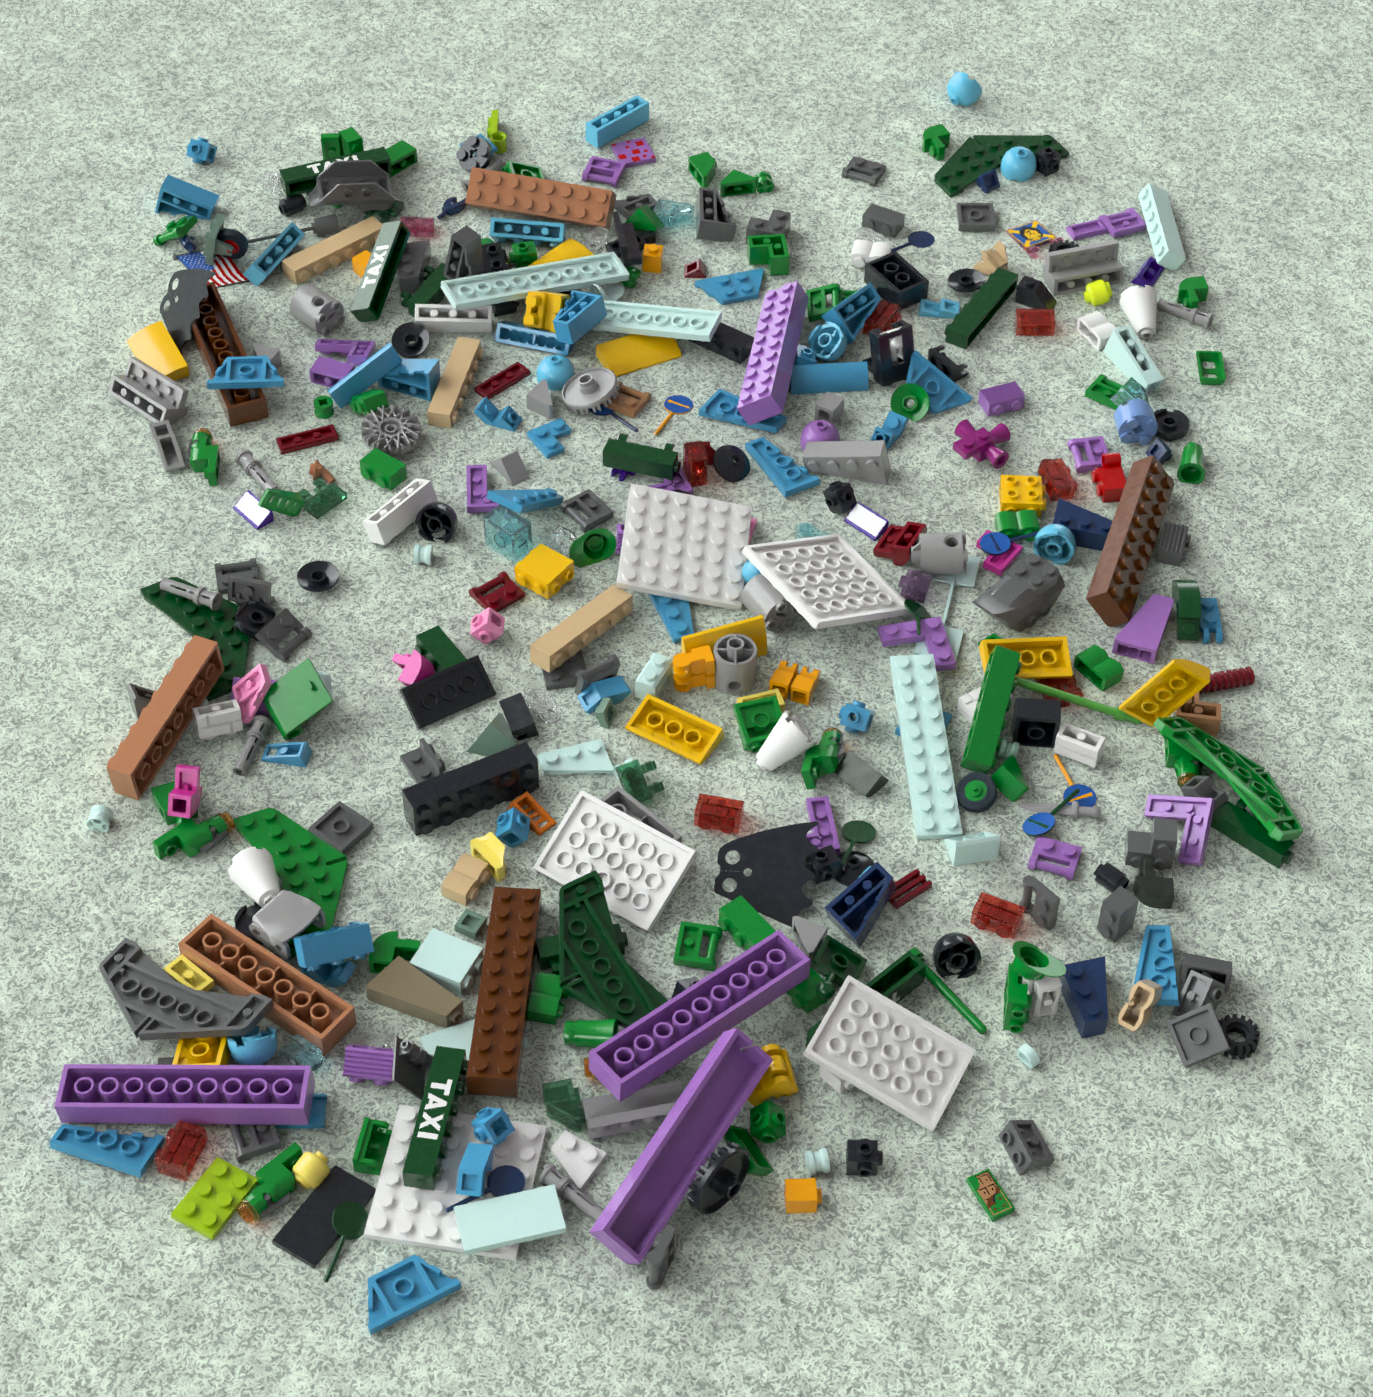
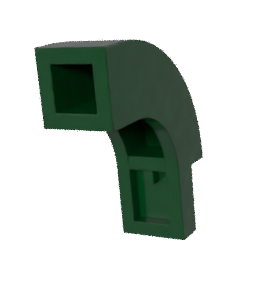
[1172,580,1201,641]

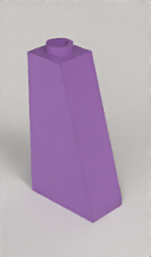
[1112,594,1175,664]

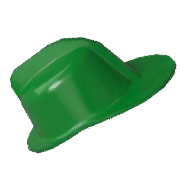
[569,528,617,568]
[1011,941,1066,981]

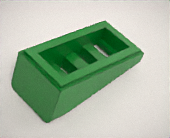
[258,488,305,517]

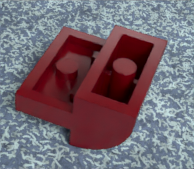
[873,521,927,566]

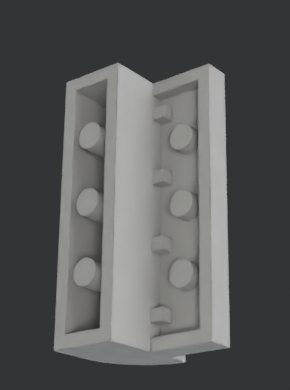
[1043,240,1124,296]
[108,357,189,425]
[580,1081,682,1139]

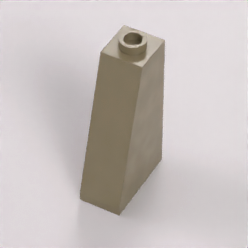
[365,956,464,1028]

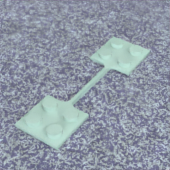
[914,555,981,661]

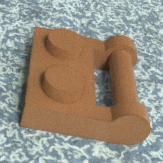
[600,381,652,418]

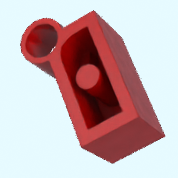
[1091,452,1126,503]

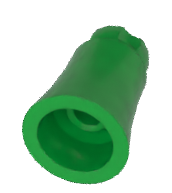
[1177,442,1205,485]
[563,1018,618,1048]

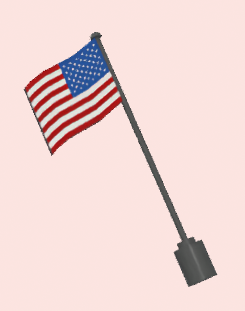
[172,214,340,288]

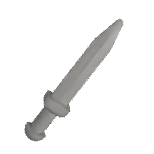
[1017,801,1101,819]

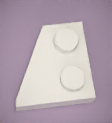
[551,1130,607,1191]

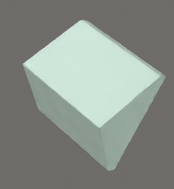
[943,831,1000,866]

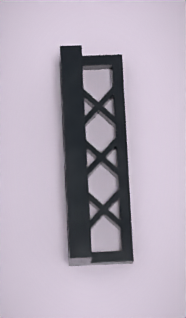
[613,211,642,267]

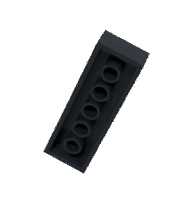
[402,742,539,836]

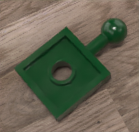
[810,934,867,1000]

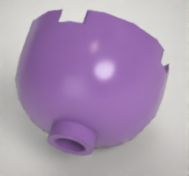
[800,420,840,450]

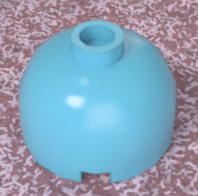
[947,72,982,106]
[1000,146,1037,182]
[808,322,847,362]
[536,355,575,391]
[1033,524,1076,565]
[227,1026,278,1065]

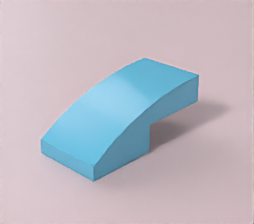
[918,298,960,319]

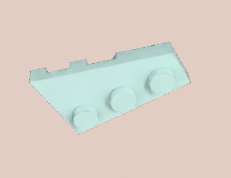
[537,739,614,775]

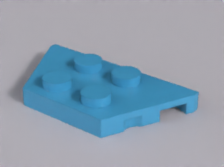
[695,268,764,305]
[906,350,973,414]
[207,356,285,389]
[368,1254,461,1335]

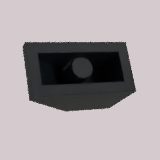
[1015,275,1057,314]

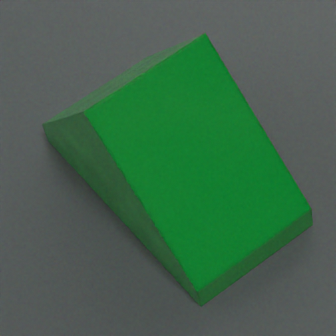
[720,169,756,197]
[625,204,664,231]
[991,755,1029,802]

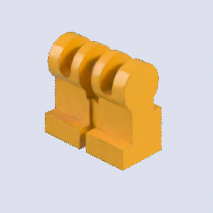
[673,645,715,692]
[769,660,821,706]

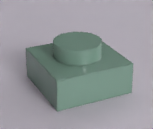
[595,697,617,729]
[455,909,487,940]

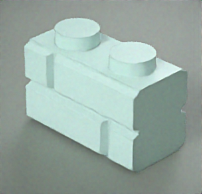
[635,652,673,700]

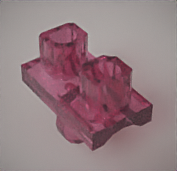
[400,216,434,238]

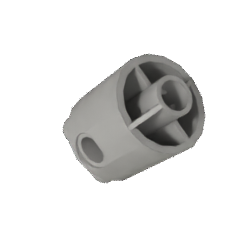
[290,284,345,337]
[911,532,968,575]
[741,573,798,631]
[713,633,757,695]

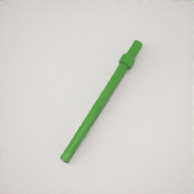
[1015,676,1141,725]

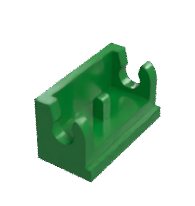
[352,1117,392,1176]

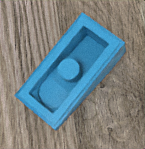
[261,741,312,767]

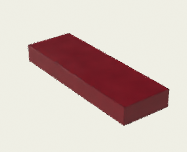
[474,362,531,399]
[276,424,339,455]

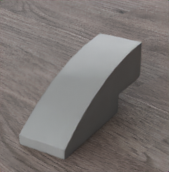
[149,420,185,473]

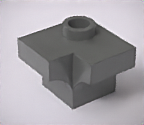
[1180,776,1229,812]

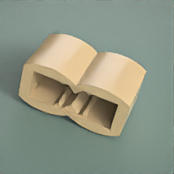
[441,853,491,906]
[1118,978,1162,1032]

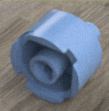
[1114,399,1158,445]

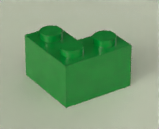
[747,234,789,276]

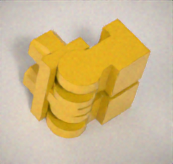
[523,291,570,333]
[747,1044,799,1107]

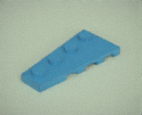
[699,388,787,433]
[745,437,820,497]
[486,488,564,514]
[649,594,694,644]
[1134,925,1180,1006]
[49,1124,165,1178]

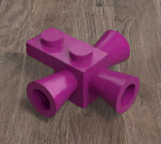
[953,419,1011,469]

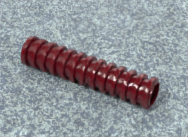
[1199,666,1255,695]

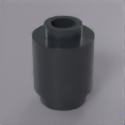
[278,194,307,217]
[1094,862,1130,893]

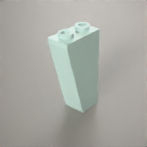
[1103,325,1164,394]

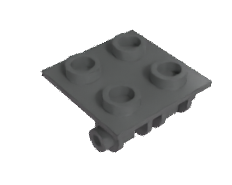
[392,1036,434,1100]

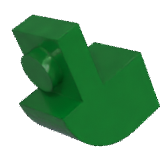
[922,124,950,161]
[1176,276,1209,309]
[368,931,421,973]

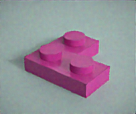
[976,530,1023,576]

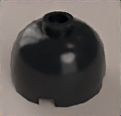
[415,502,458,542]
[932,932,981,979]

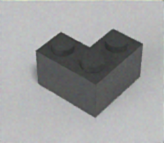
[746,210,791,244]
[1125,818,1178,870]

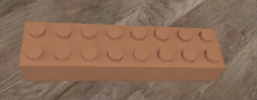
[465,167,616,230]
[106,635,225,801]
[178,913,357,1056]

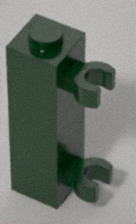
[400,263,448,318]
[603,433,681,480]
[1211,799,1295,869]
[536,923,628,975]

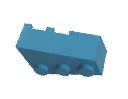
[155,175,220,220]
[822,283,881,345]
[553,290,607,344]
[378,359,441,402]
[293,921,374,971]

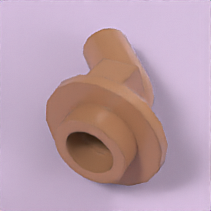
[309,460,335,484]

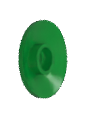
[890,383,930,422]

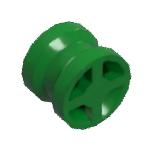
[755,171,774,193]
[620,266,641,288]
[313,396,334,419]

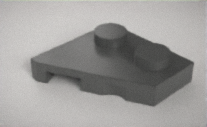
[614,194,659,220]

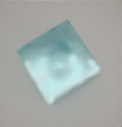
[483,504,532,564]

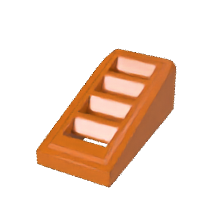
[508,791,557,836]

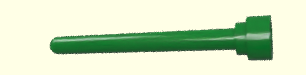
[909,947,987,1034]

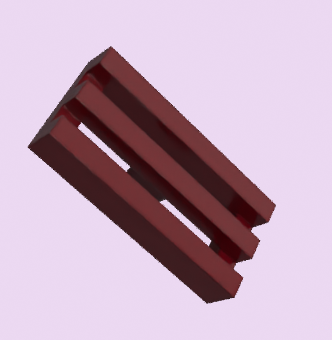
[888,869,932,909]

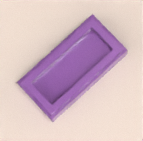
[1066,219,1107,241]

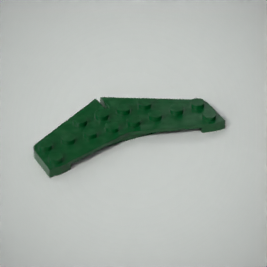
[934,135,1069,198]
[140,577,250,702]
[559,870,668,1028]

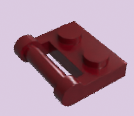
[469,571,525,612]

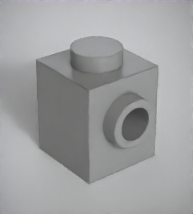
[815,391,844,425]

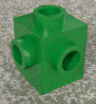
[509,241,538,268]
[750,1100,786,1144]

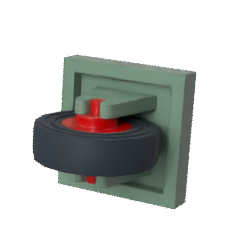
[203,213,248,266]

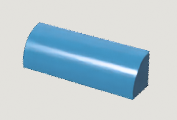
[495,320,575,356]
[327,343,403,408]
[789,361,869,395]

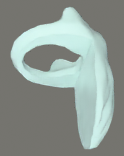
[586,283,624,301]

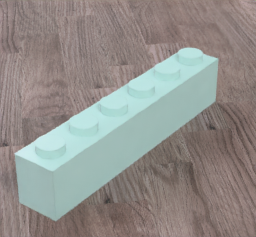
[1138,183,1186,271]

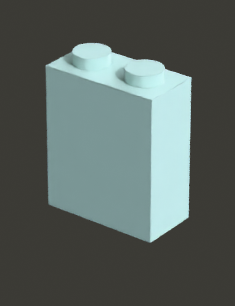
[409,928,484,996]

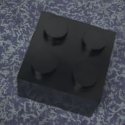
[1012,698,1061,748]

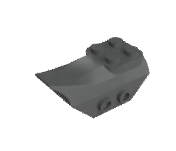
[308,160,394,211]
[972,554,1065,632]

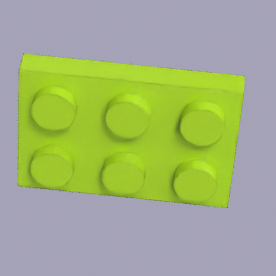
[171,1157,258,1241]

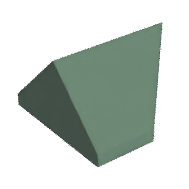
[467,713,517,757]

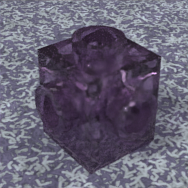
[898,568,932,603]

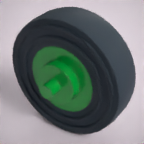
[956,772,997,813]

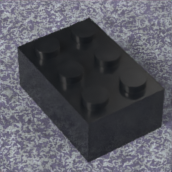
[864,251,929,311]

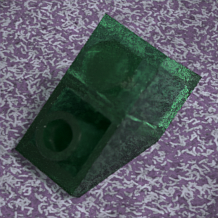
[542,1078,585,1133]

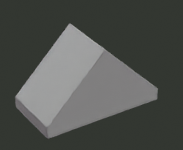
[252,342,281,369]
[526,379,553,419]
[490,451,529,486]
[792,916,827,965]

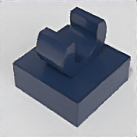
[976,170,1000,193]
[1145,438,1173,465]

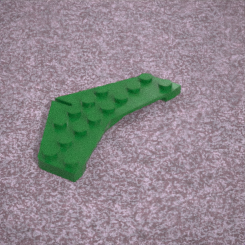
[1153,716,1304,841]
[233,808,349,958]

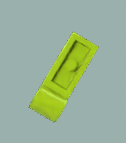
[487,110,507,154]

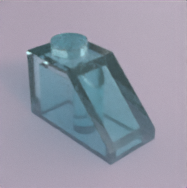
[653,199,694,228]
[1111,377,1149,407]

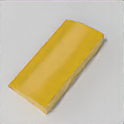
[529,238,594,266]
[127,321,189,381]
[596,334,682,377]
[681,615,767,657]
[979,636,1073,680]
[1119,659,1210,727]
[625,694,724,765]
[172,1036,233,1065]

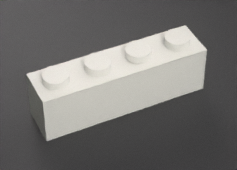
[414,304,493,333]
[362,478,438,545]

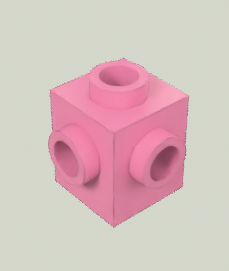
[470,607,505,644]

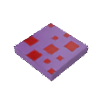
[611,137,656,168]

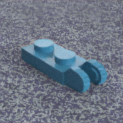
[1199,598,1223,644]

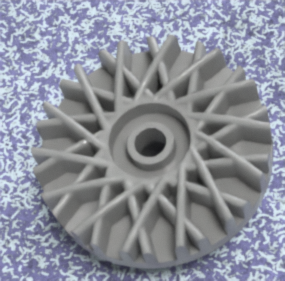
[561,367,620,415]
[361,405,421,456]

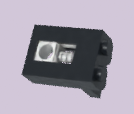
[862,320,914,387]

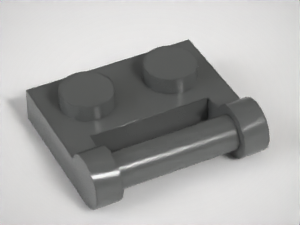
[841,156,887,187]
[560,489,613,533]
[214,558,259,594]
[255,608,312,662]
[574,654,620,696]
[1018,875,1060,930]
[226,1124,281,1163]
[646,1224,676,1290]

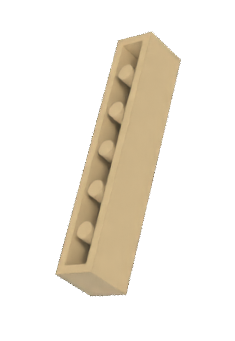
[282,216,382,285]
[427,336,484,429]
[530,585,633,673]

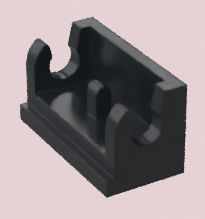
[928,345,969,382]
[499,692,539,741]

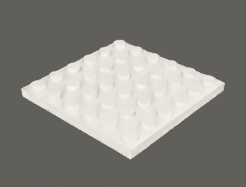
[616,483,752,610]
[742,534,910,629]
[364,1105,547,1261]

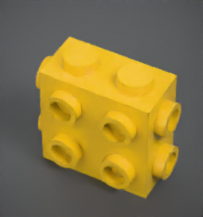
[999,475,1046,518]
[514,543,575,599]

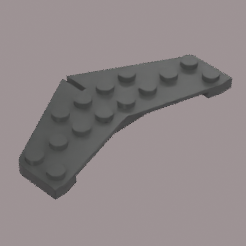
[99,938,274,1040]

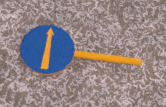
[654,395,693,435]
[1053,754,1097,807]

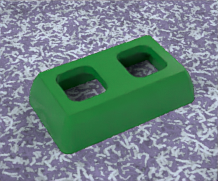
[1196,351,1226,385]
[723,1125,774,1177]

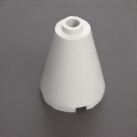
[1119,285,1157,339]
[756,710,817,771]
[228,847,280,907]

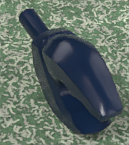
[437,197,467,220]
[179,234,198,255]

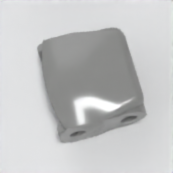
[249,890,326,961]

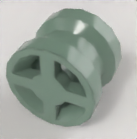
[996,737,1020,760]

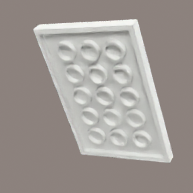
[533,790,697,933]
[803,975,976,1132]

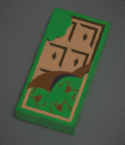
[966,1169,1015,1222]

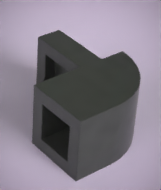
[1133,858,1174,909]

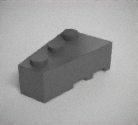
[695,187,737,242]
[443,225,484,280]
[396,240,431,294]

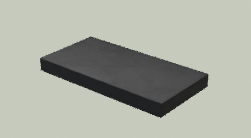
[399,655,496,730]
[272,1165,376,1269]

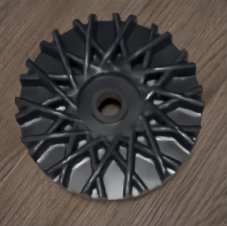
[687,1142,750,1214]

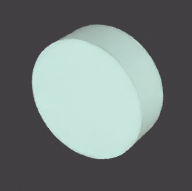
[1017,1044,1040,1069]

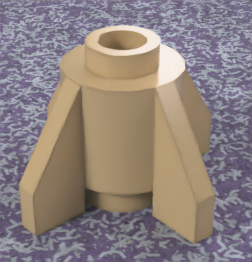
[973,241,1008,275]

